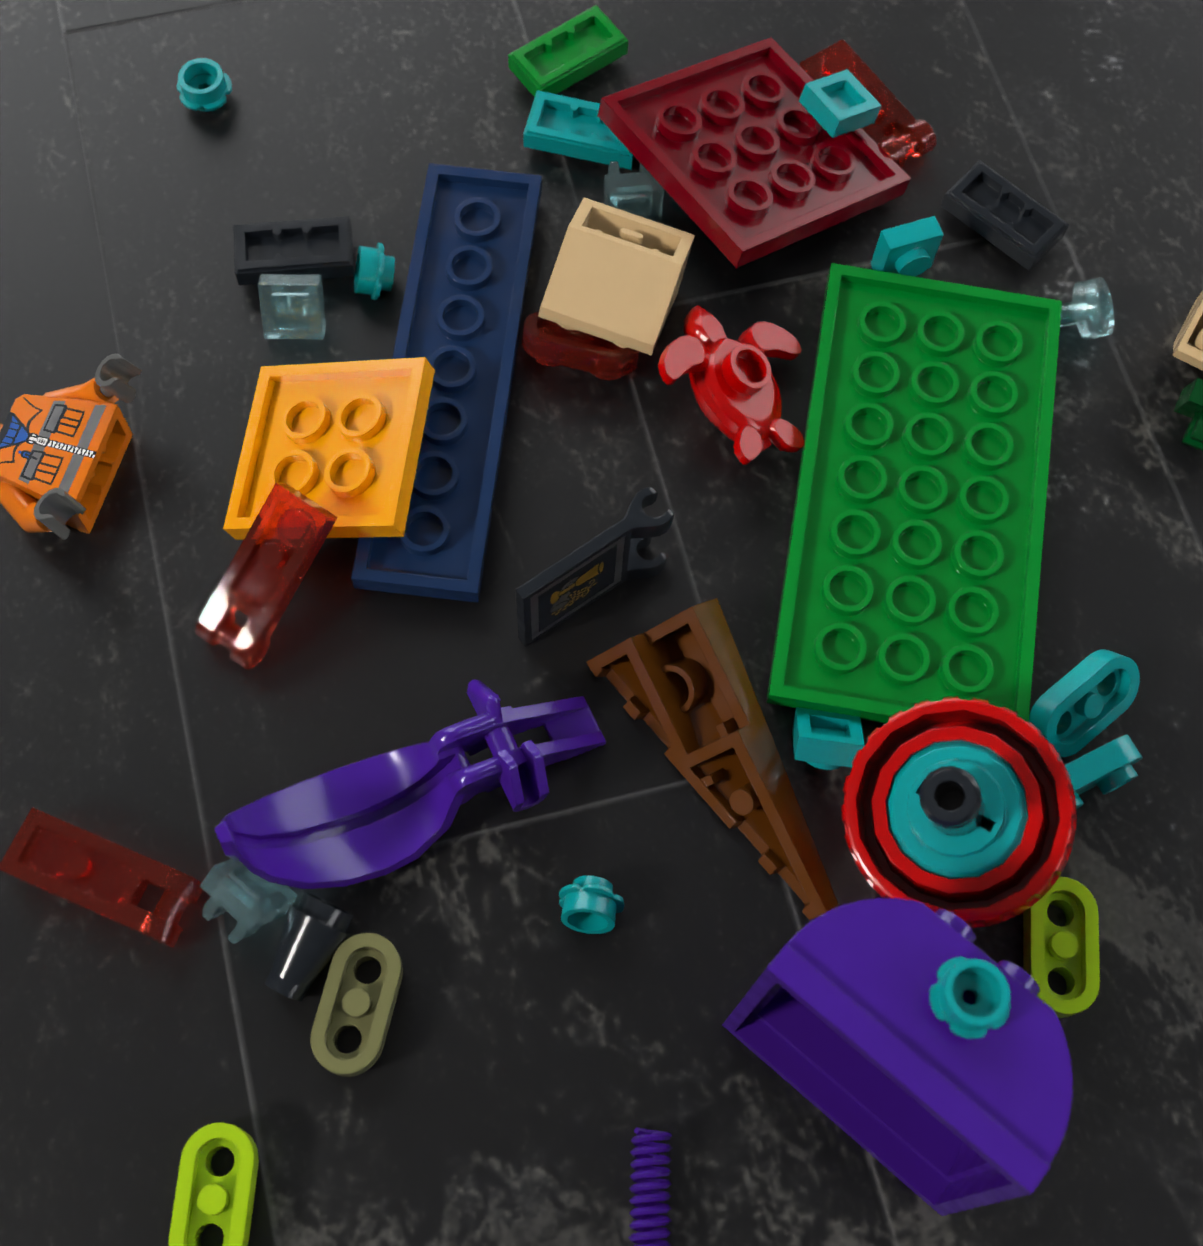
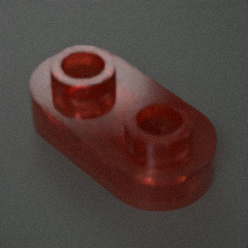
[522,311,640,380]

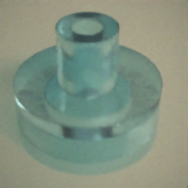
[1060,277,1114,340]

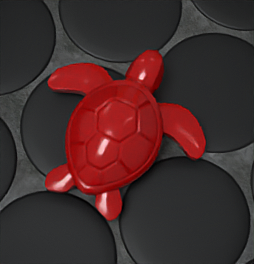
[658,305,804,465]

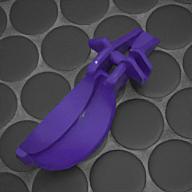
[214,680,606,889]

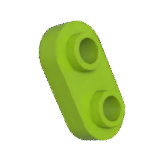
[1023,877,1100,1018]
[169,1123,259,1246]

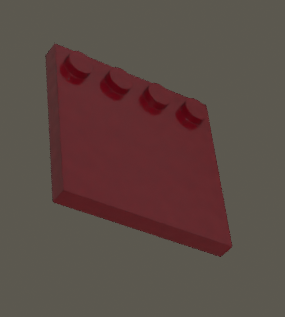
[597,37,911,268]

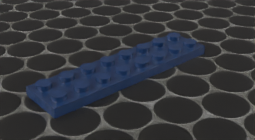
[351,163,542,603]

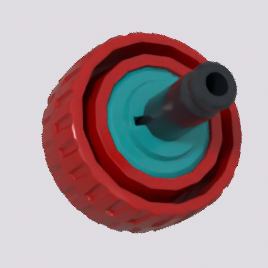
[841,696,1077,928]

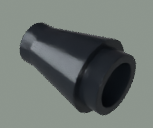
[265,892,354,1002]

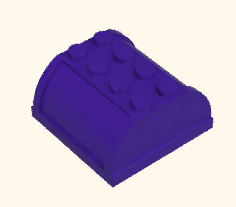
[722,898,1073,1216]

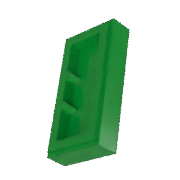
[508,5,629,97]

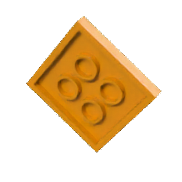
[223,357,435,540]

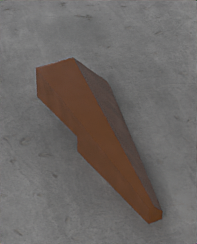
[586,598,838,920]

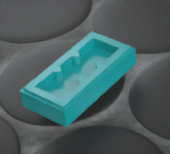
[523,90,635,170]

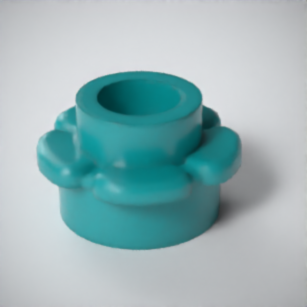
[177,58,232,112]
[354,242,395,300]
[558,875,625,934]
[929,957,1010,1039]

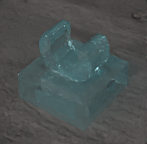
[603,161,664,223]
[258,274,326,340]
[200,859,298,944]

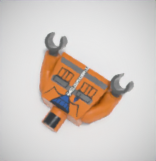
[0,353,141,540]

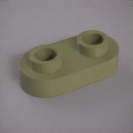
[310,933,403,1077]

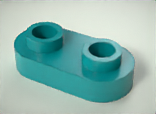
[1029,649,1140,757]
[1064,735,1143,809]

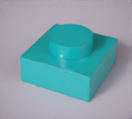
[799,69,882,138]
[870,216,944,277]
[792,707,865,770]

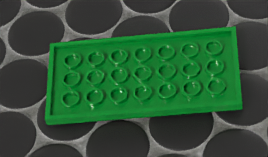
[766,263,1062,724]

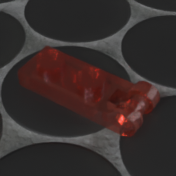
[799,39,937,168]
[195,483,338,670]
[0,807,205,948]

